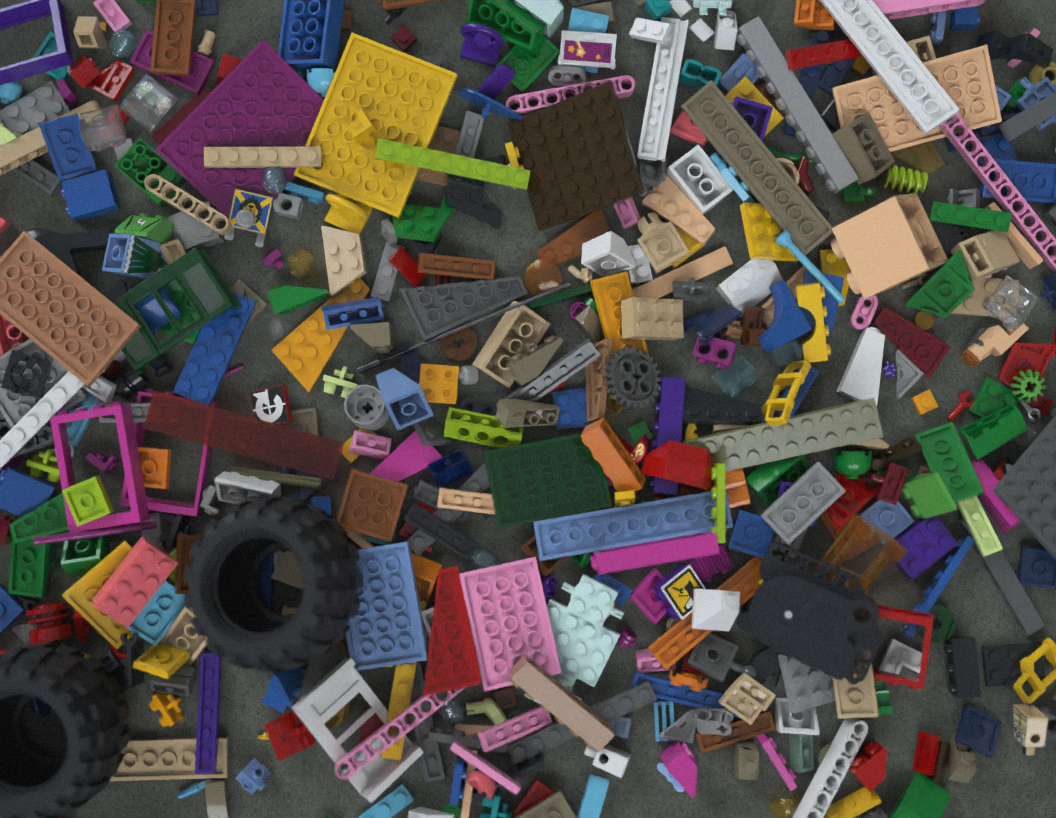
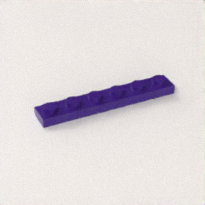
[195,653,221,774]

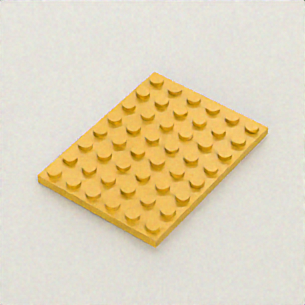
[294,33,458,218]

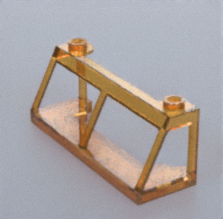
[813,513,907,592]

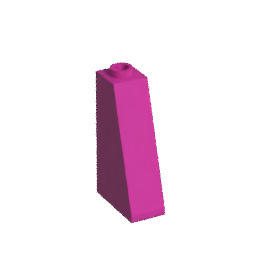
[370,431,444,482]
[971,459,1020,534]

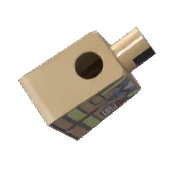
[1013,705,1048,756]

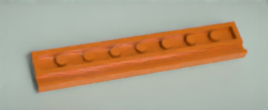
[647,556,763,670]

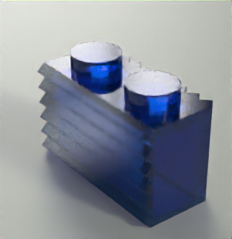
[427,448,473,489]

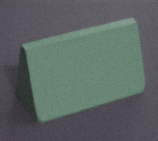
[789,733,815,773]

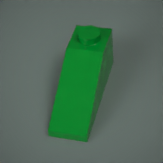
[267,284,330,316]

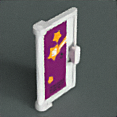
[558,30,617,69]

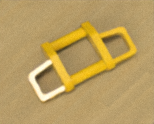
[762,360,811,426]
[1013,638,1056,704]

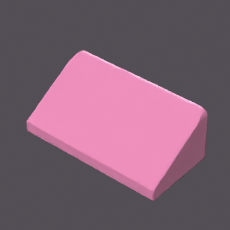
[349,430,392,460]
[635,649,676,673]

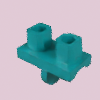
[479,792,512,818]

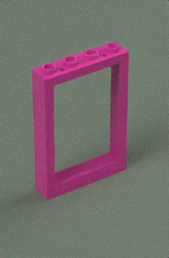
[120,388,219,516]
[50,401,150,532]
[590,532,719,574]

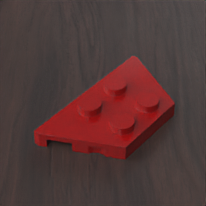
[826,474,880,531]

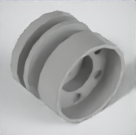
[344,384,390,431]

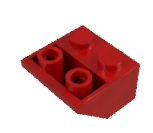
[849,740,887,791]

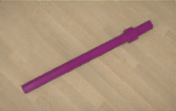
[33,521,157,545]

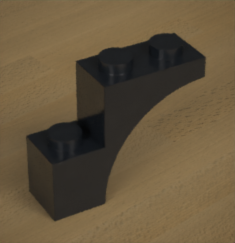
[976,30,1053,68]

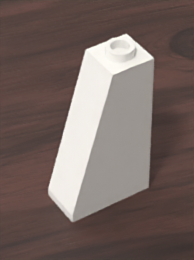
[836,327,885,405]

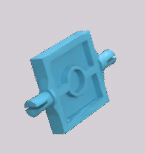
[710,152,756,203]

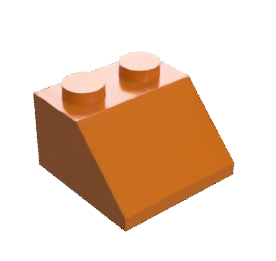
[411,553,442,605]

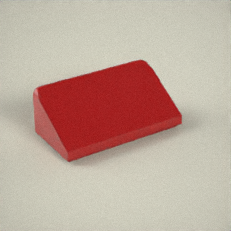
[387,246,427,288]

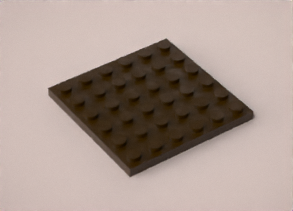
[508,81,645,231]

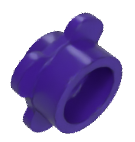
[882,361,897,379]

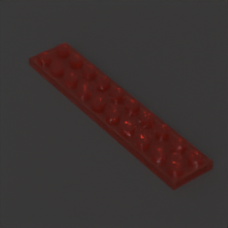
[143,390,344,480]

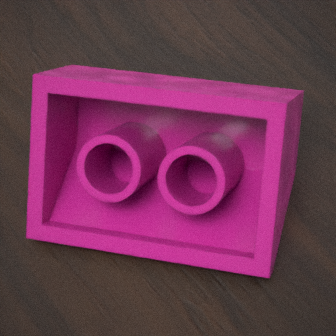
[660,741,697,798]

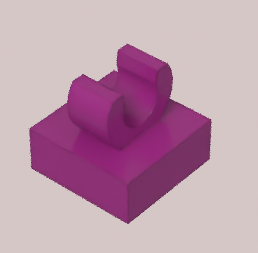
[262,247,284,270]

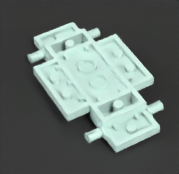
[524,574,624,704]

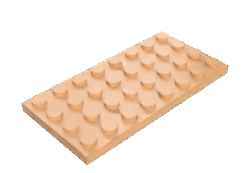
[832,45,1002,152]

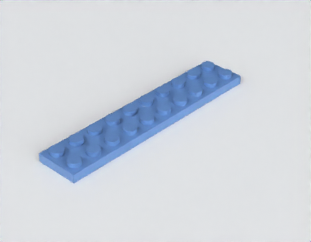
[533,489,733,561]

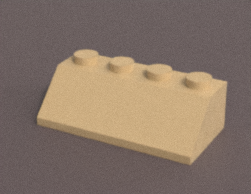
[472,301,550,388]

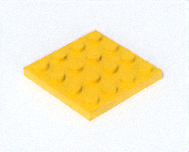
[62,541,133,649]

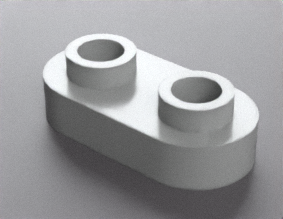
[548,65,586,87]

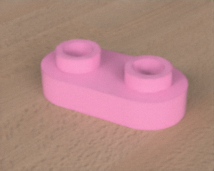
[850,295,878,330]

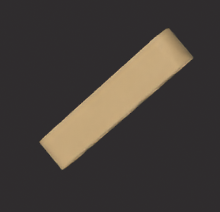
[144,174,232,235]

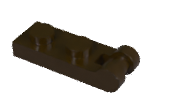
[871,437,923,470]

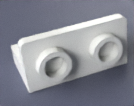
[625,244,653,285]

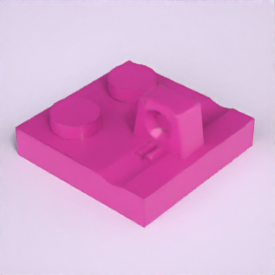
[629,568,666,624]

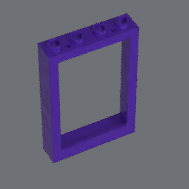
[0,0,74,85]

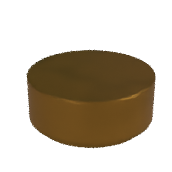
[913,311,934,330]

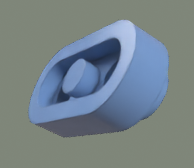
[928,11,946,47]

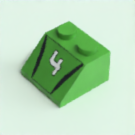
[115,213,174,244]

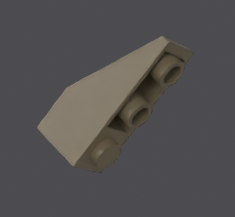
[507,335,563,386]
[496,399,560,428]

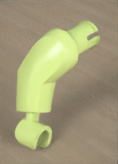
[466,697,507,725]

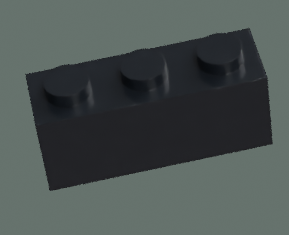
[944,635,981,699]

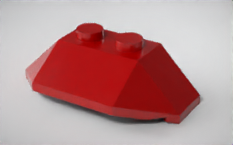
[641,440,716,491]

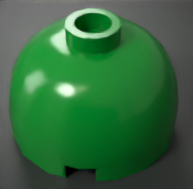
[832,451,872,479]

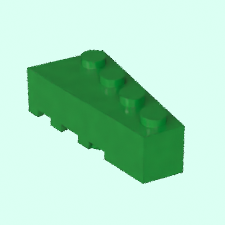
[466,0,546,50]

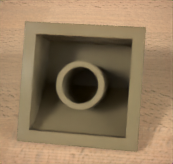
[350,322,395,354]

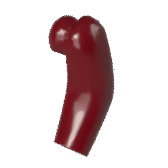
[796,156,814,194]

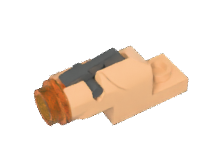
[961,323,1029,367]

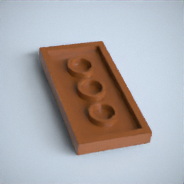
[150,0,197,76]

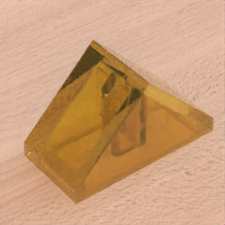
[604,392,624,427]

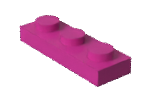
[757,733,797,791]

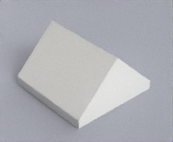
[774,698,819,735]

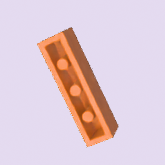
[581,418,646,492]

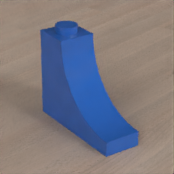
[759,279,812,353]

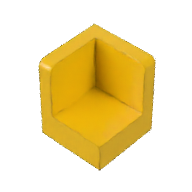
[347,109,376,142]

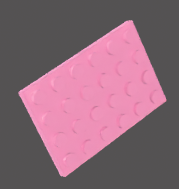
[459,557,562,691]

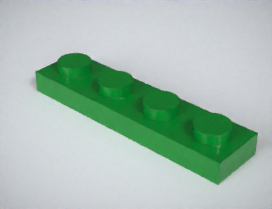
[929,201,1012,233]

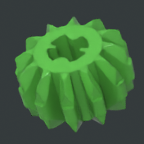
[1011,369,1047,403]

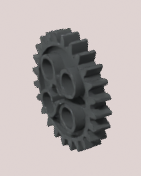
[603,346,662,410]

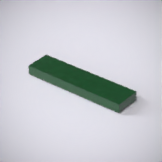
[528,284,593,311]

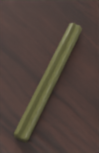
[230,466,323,490]

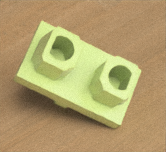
[323,366,358,398]

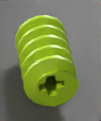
[884,165,928,194]

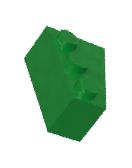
[959,404,1028,460]

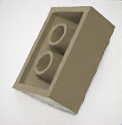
[832,112,895,185]

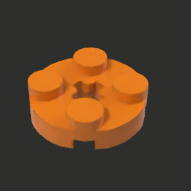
[669,669,709,692]

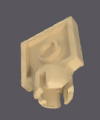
[637,212,690,273]

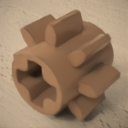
[719,320,743,342]

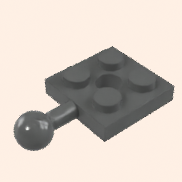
[687,633,757,682]

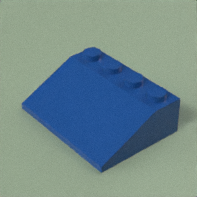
[278,0,345,70]

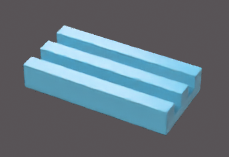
[653,701,675,742]

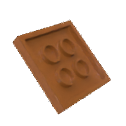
[336,469,408,542]

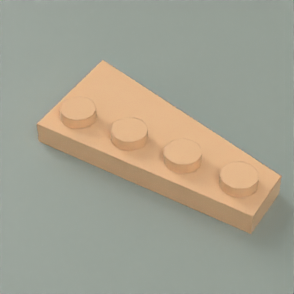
[642,175,715,246]

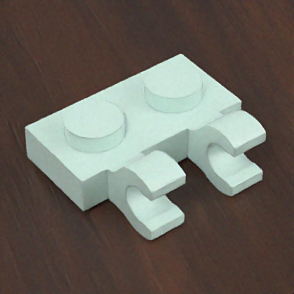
[693,0,732,16]

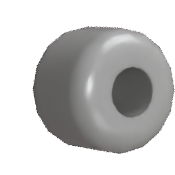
[236,209,255,228]
[458,365,479,385]

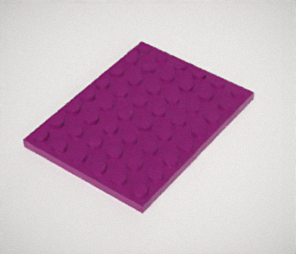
[155,40,324,232]

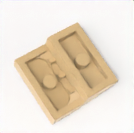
[718,673,776,725]

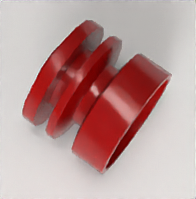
[26,602,73,644]

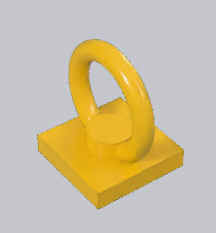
[324,194,374,235]

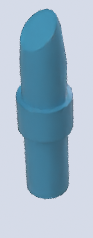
[176,778,213,799]

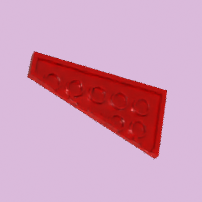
[423,566,482,696]

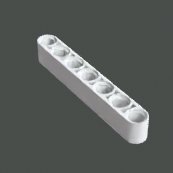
[792,718,868,818]

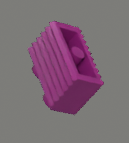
[687,543,733,584]

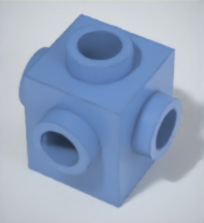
[235,758,271,794]

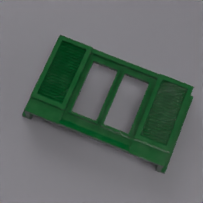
[113,248,242,375]

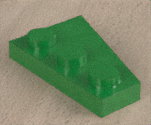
[9,492,69,544]

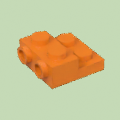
[138,446,172,489]

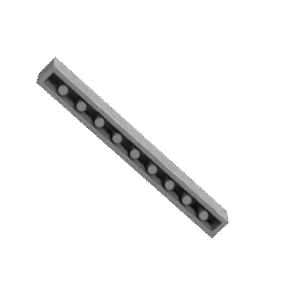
[736,16,859,195]

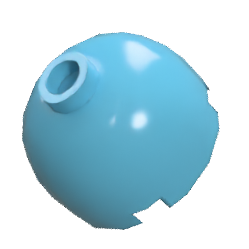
[307,68,335,98]

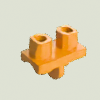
[149,692,185,727]

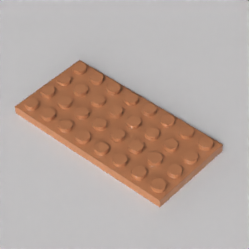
[0,231,141,387]

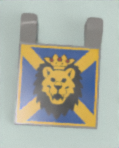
[225,188,273,248]

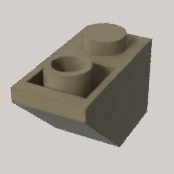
[947,733,977,783]

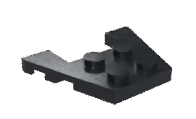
[445,155,506,229]

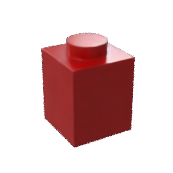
[65,55,100,88]

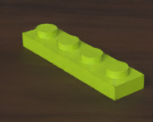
[711,463,725,543]

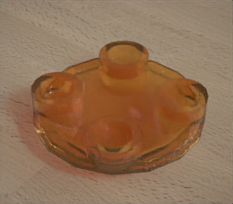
[524,259,563,297]

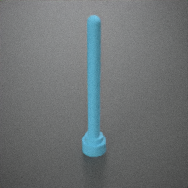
[775,230,845,303]

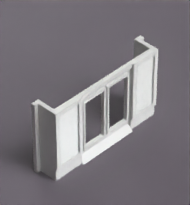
[291,658,424,803]

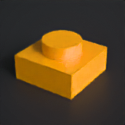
[911,389,939,415]

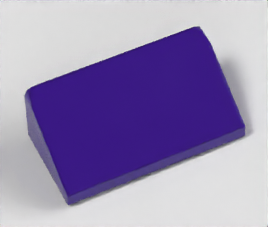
[477,63,516,100]

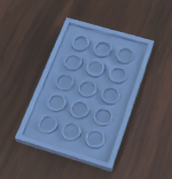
[346,541,428,671]

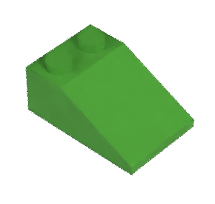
[901,473,957,519]

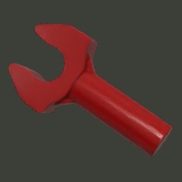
[946,391,974,422]

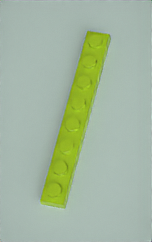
[375,138,530,190]

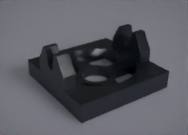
[1,350,53,399]

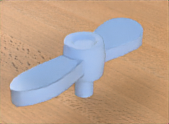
[657,762,684,792]

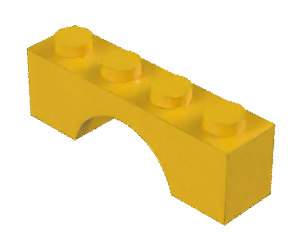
[795,282,831,363]

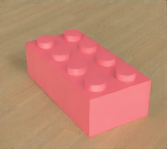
[92,536,178,628]

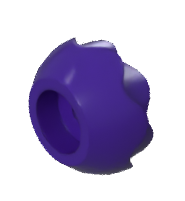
[541,574,557,599]

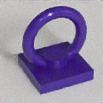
[460,23,504,67]

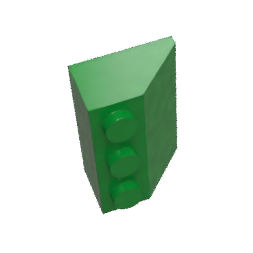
[745,455,810,508]

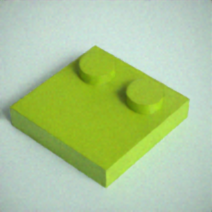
[62,475,114,527]

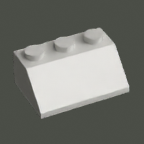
[667,144,734,215]
[716,259,783,318]
[214,471,282,504]

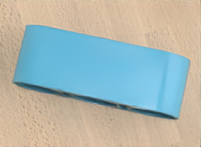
[577,774,609,818]

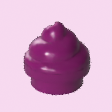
[618,628,637,648]

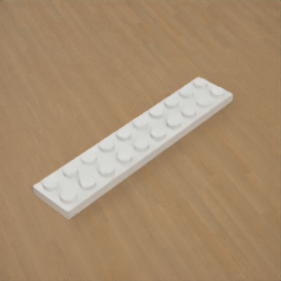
[819,0,960,135]

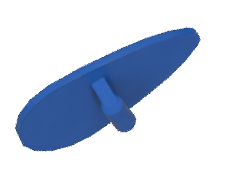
[459,88,523,120]

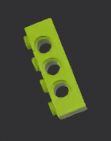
[444,407,524,448]

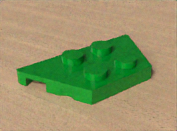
[905,250,975,318]

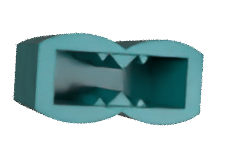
[679,59,722,89]

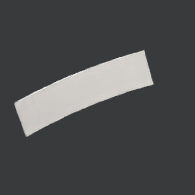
[670,0,715,42]

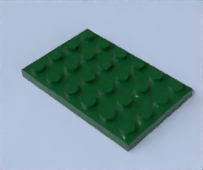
[483,433,612,529]

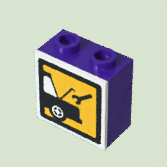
[652,564,706,620]

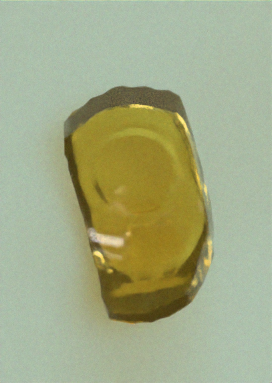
[769,794,801,818]

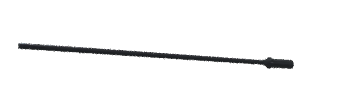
[357,282,571,374]

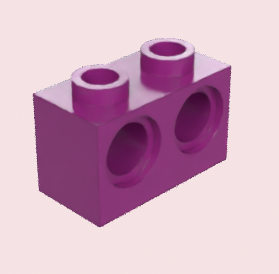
[692,336,738,370]

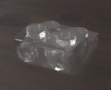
[983,275,1039,330]

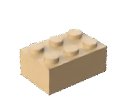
[621,297,684,341]

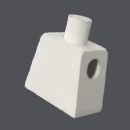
[584,744,631,778]

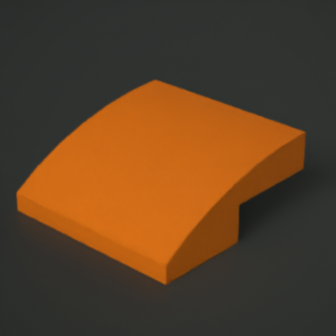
[794,0,835,30]

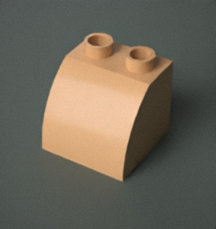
[830,193,948,299]

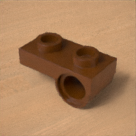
[740,307,766,346]

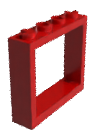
[865,604,934,690]

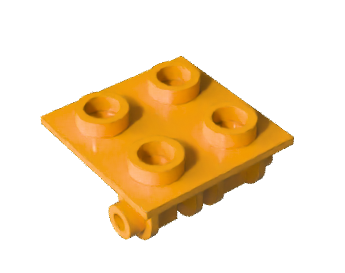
[419,363,459,404]

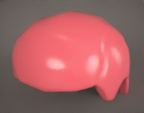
[467,770,496,799]

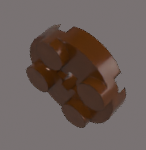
[439,324,478,361]

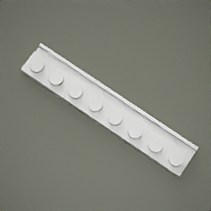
[637,17,689,162]

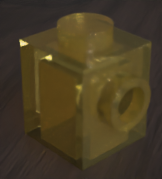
[287,247,318,279]

